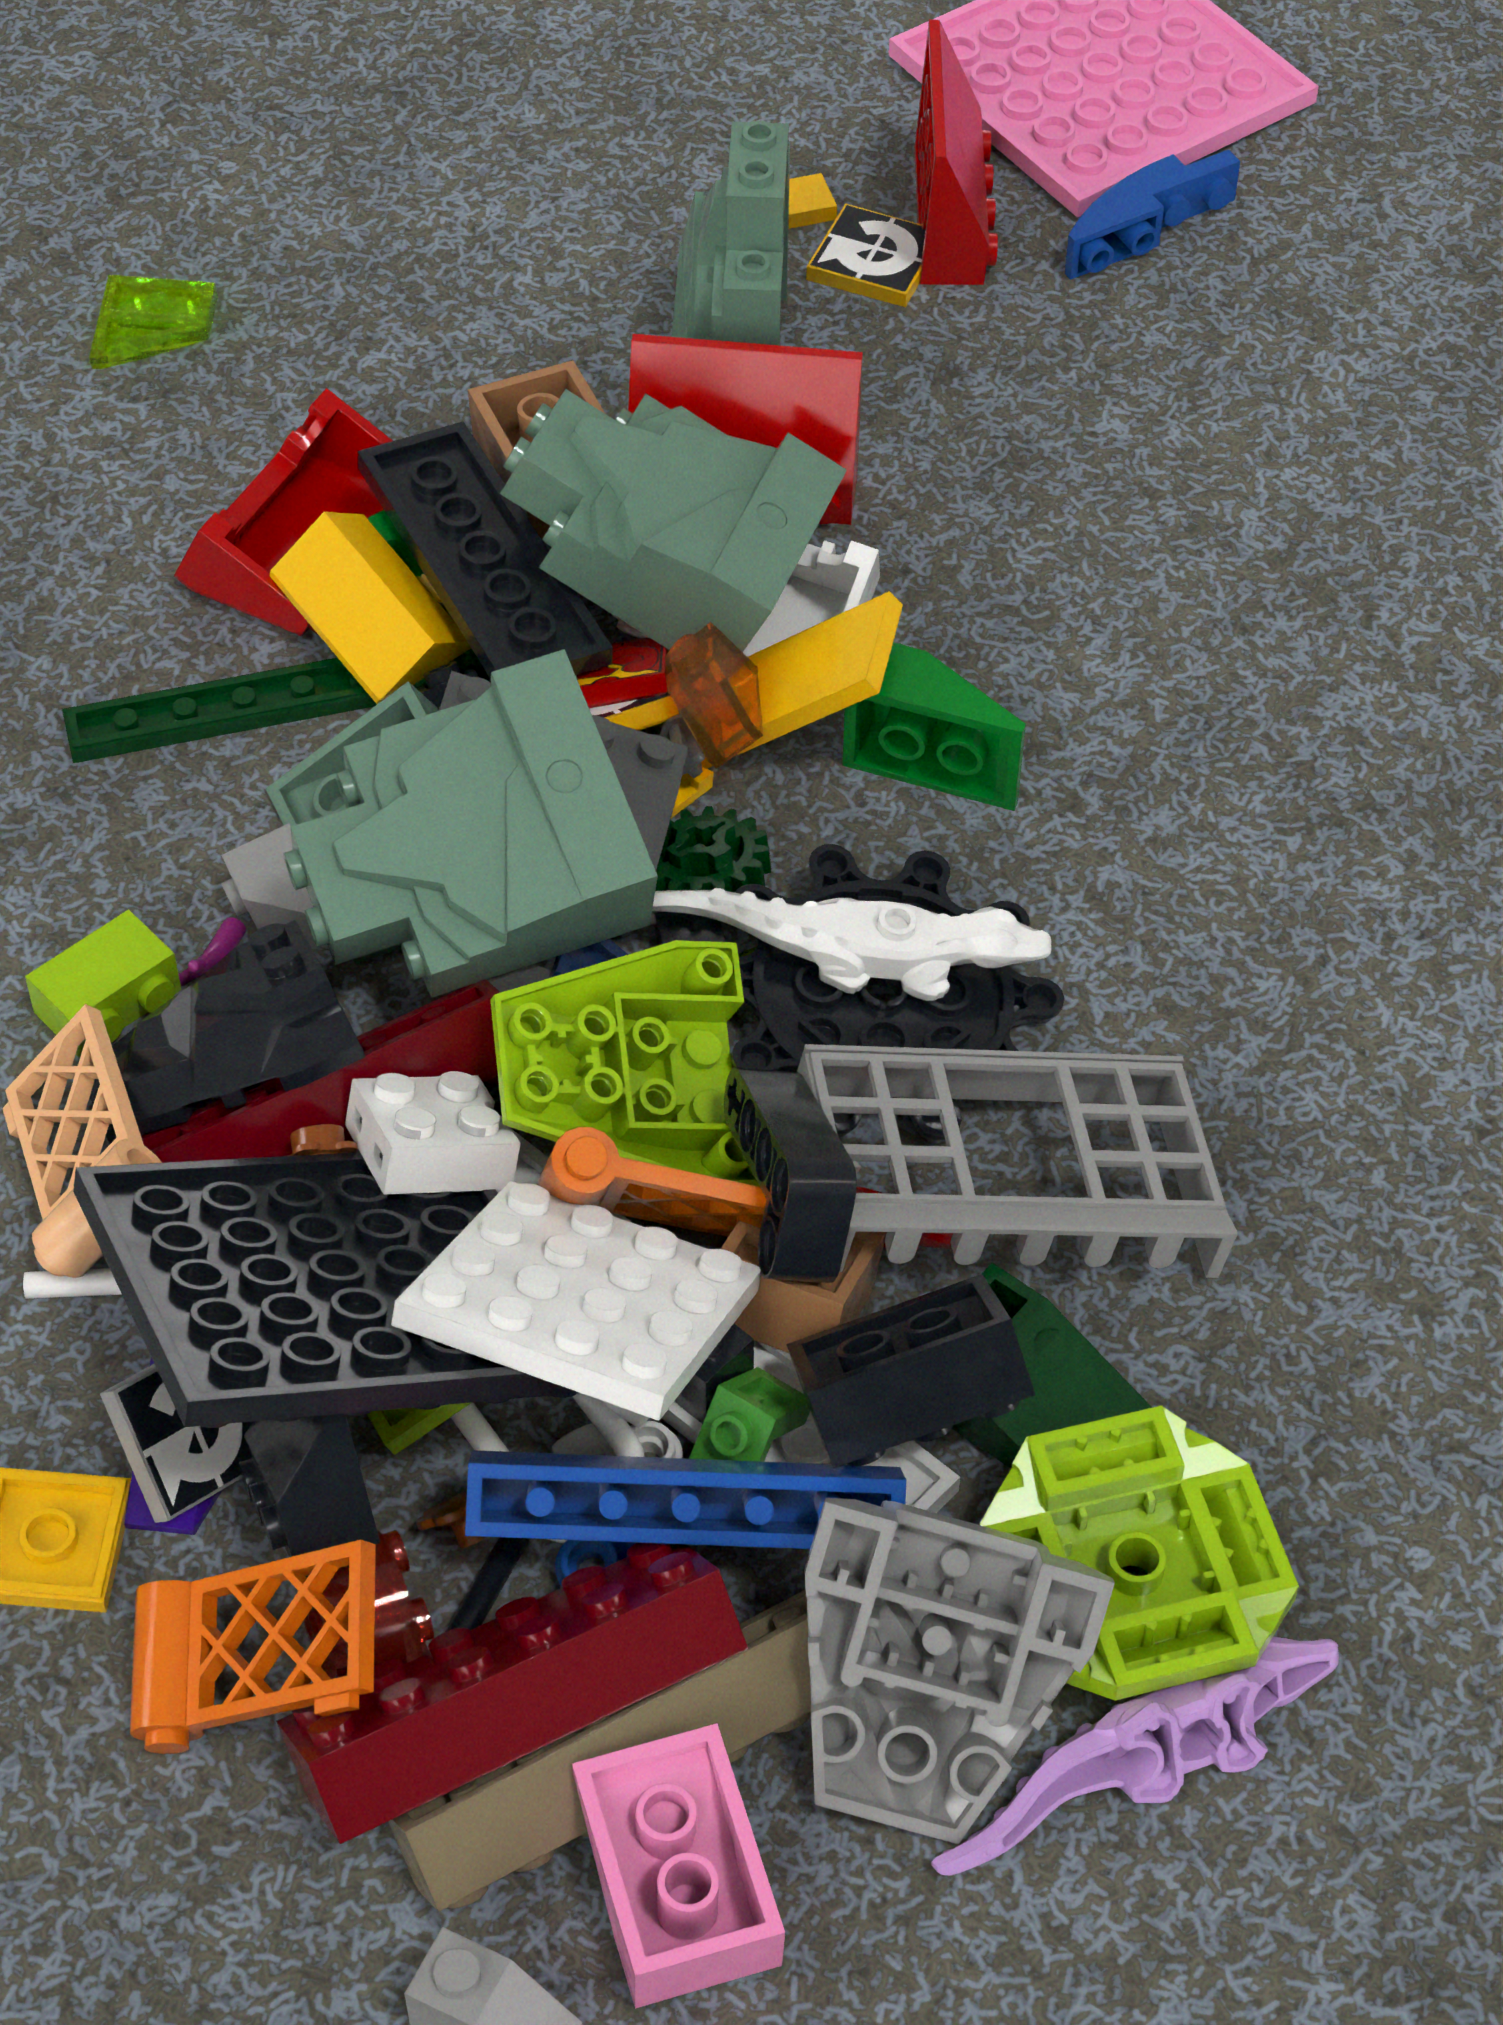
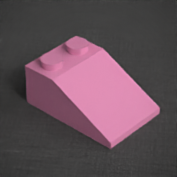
[572,1723,785,2009]

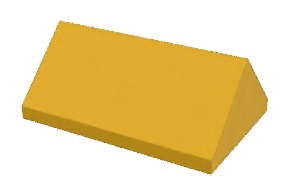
[269,512,471,704]

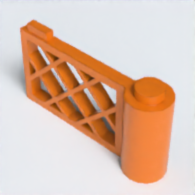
[537,1127,767,1237]
[130,1539,376,1754]

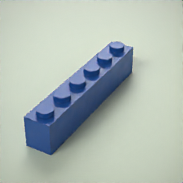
[465,1450,907,1549]

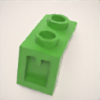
[689,1367,810,1462]

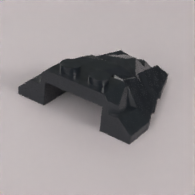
[90,920,366,1144]

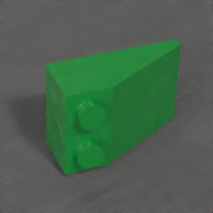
[842,642,1026,811]

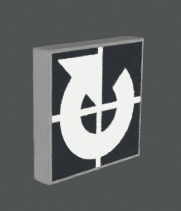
[100,1364,252,1523]

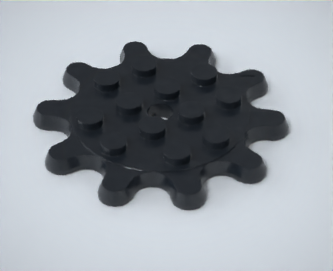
[731,844,1065,1144]

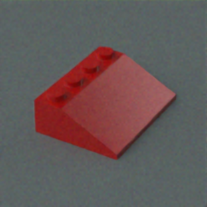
[914,19,998,285]
[628,334,863,525]

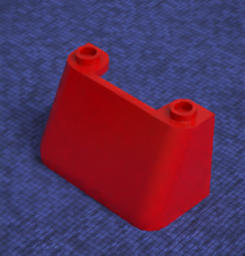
[173,388,393,636]

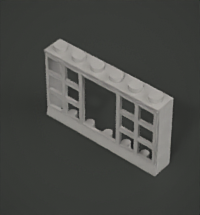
[797,1044,1238,1278]

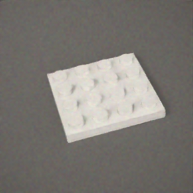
[391,1181,761,1421]

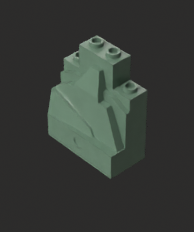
[672,121,790,345]
[500,389,847,682]
[283,649,658,998]

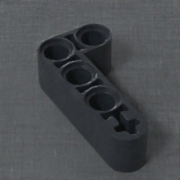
[724,1067,857,1283]

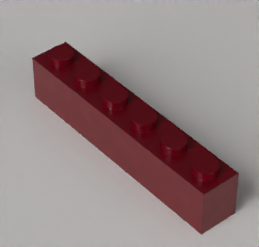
[141,979,501,1163]

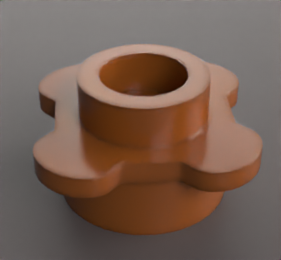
[289,1124,358,1156]

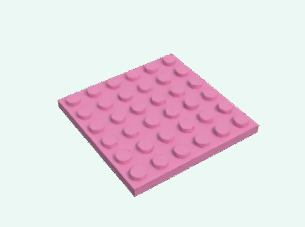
[889,0,1319,218]

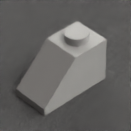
[221,823,329,949]
[404,1927,583,2025]

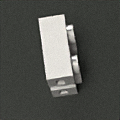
[345,1071,521,1195]

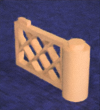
[2,1004,162,1278]

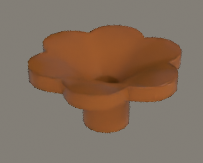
[416,1491,486,1548]

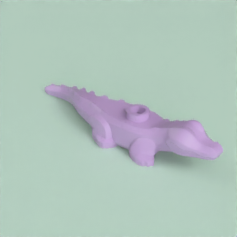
[931,1636,1339,1876]

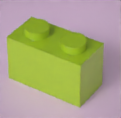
[25,909,182,1058]

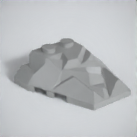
[805,1498,1115,1844]

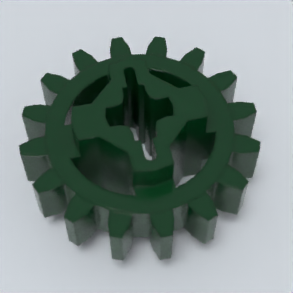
[655,806,772,892]

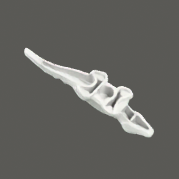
[652,888,1051,1001]

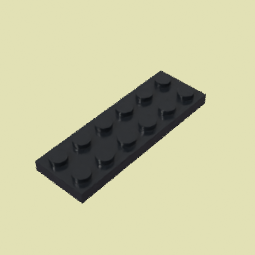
[358,421,613,679]

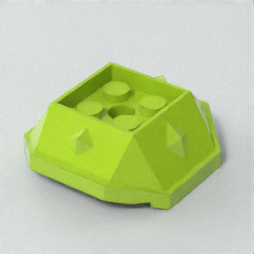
[979,1405,1299,1701]

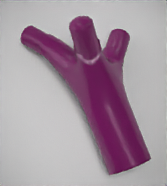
[179,917,246,986]

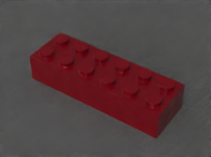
[276,1542,748,1844]

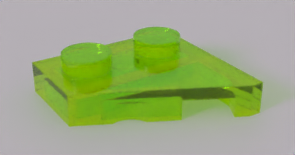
[89,275,218,369]

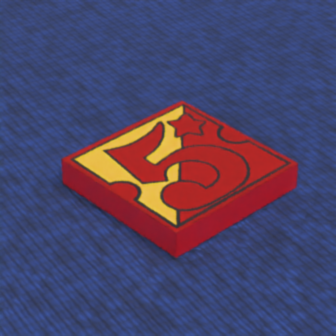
[576,637,671,708]

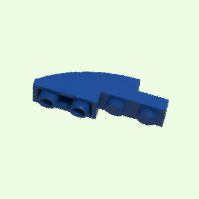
[1065,149,1240,280]

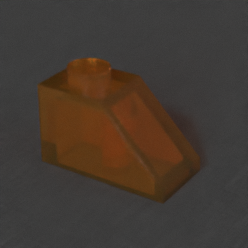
[665,622,763,769]

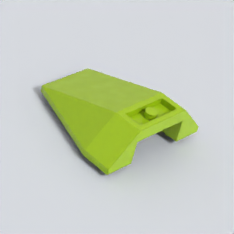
[490,940,760,1187]

